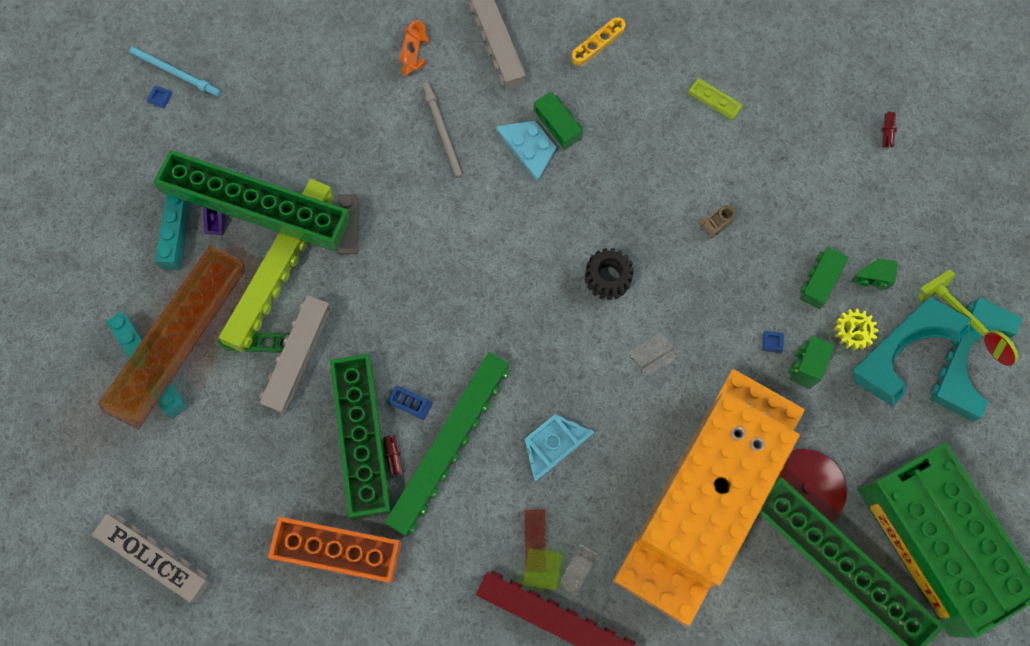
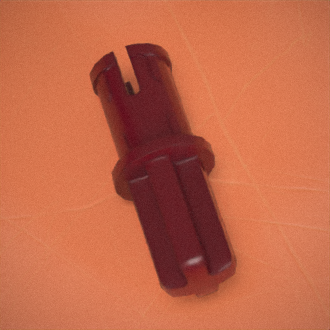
[882,111,897,148]
[383,435,402,476]

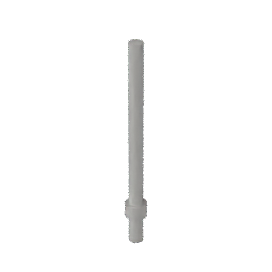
[422,82,463,178]

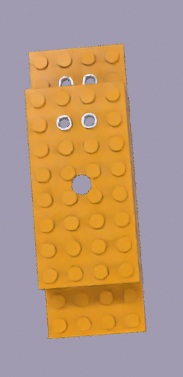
[612,369,805,626]

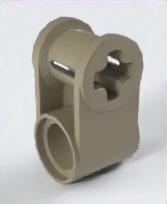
[699,205,736,239]

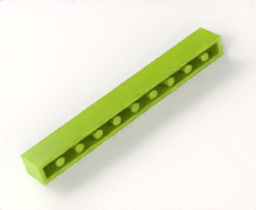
[218,179,334,353]

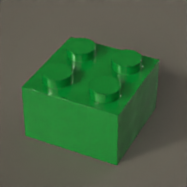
[788,336,835,389]

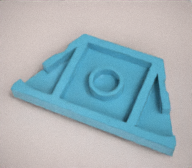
[496,121,556,181]
[525,414,595,482]

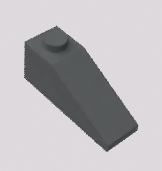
[337,194,360,254]

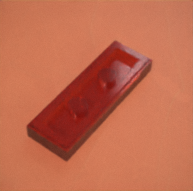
[525,510,546,573]

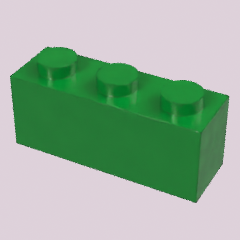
[533,91,583,150]
[799,247,849,309]

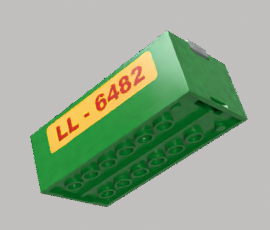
[857,442,1030,638]

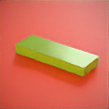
[688,78,743,120]

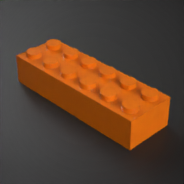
[268,517,402,584]

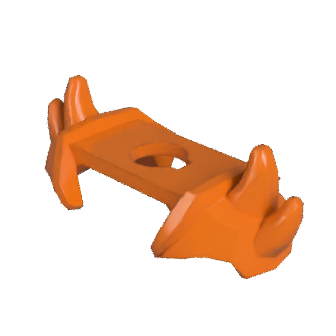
[399,20,429,76]

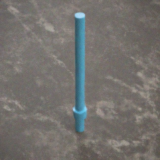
[130,47,221,97]

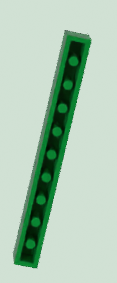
[384,352,510,537]

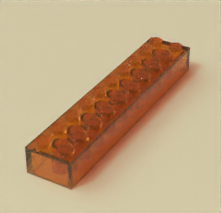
[98,245,245,430]

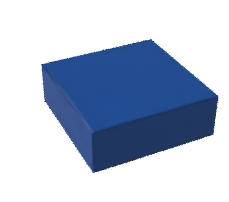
[147,85,172,108]
[762,331,784,353]

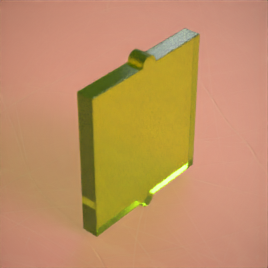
[523,548,562,591]

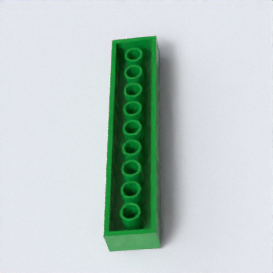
[153,150,350,252]
[759,475,945,646]

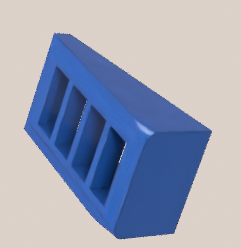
[387,386,433,421]

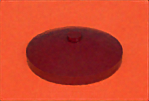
[779,449,847,522]

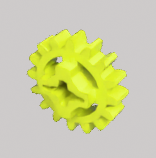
[834,309,878,351]

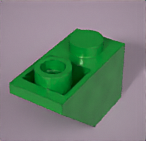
[852,258,897,290]

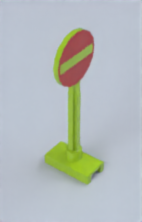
[917,269,1019,366]

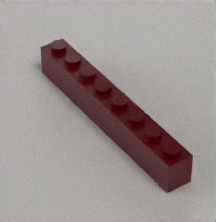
[476,570,636,646]

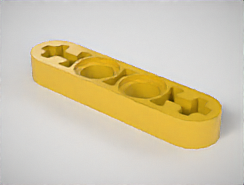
[571,17,626,66]

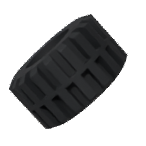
[585,248,634,300]

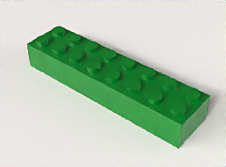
[330,354,392,520]

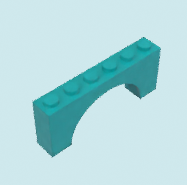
[853,297,971,407]
[930,297,1023,422]

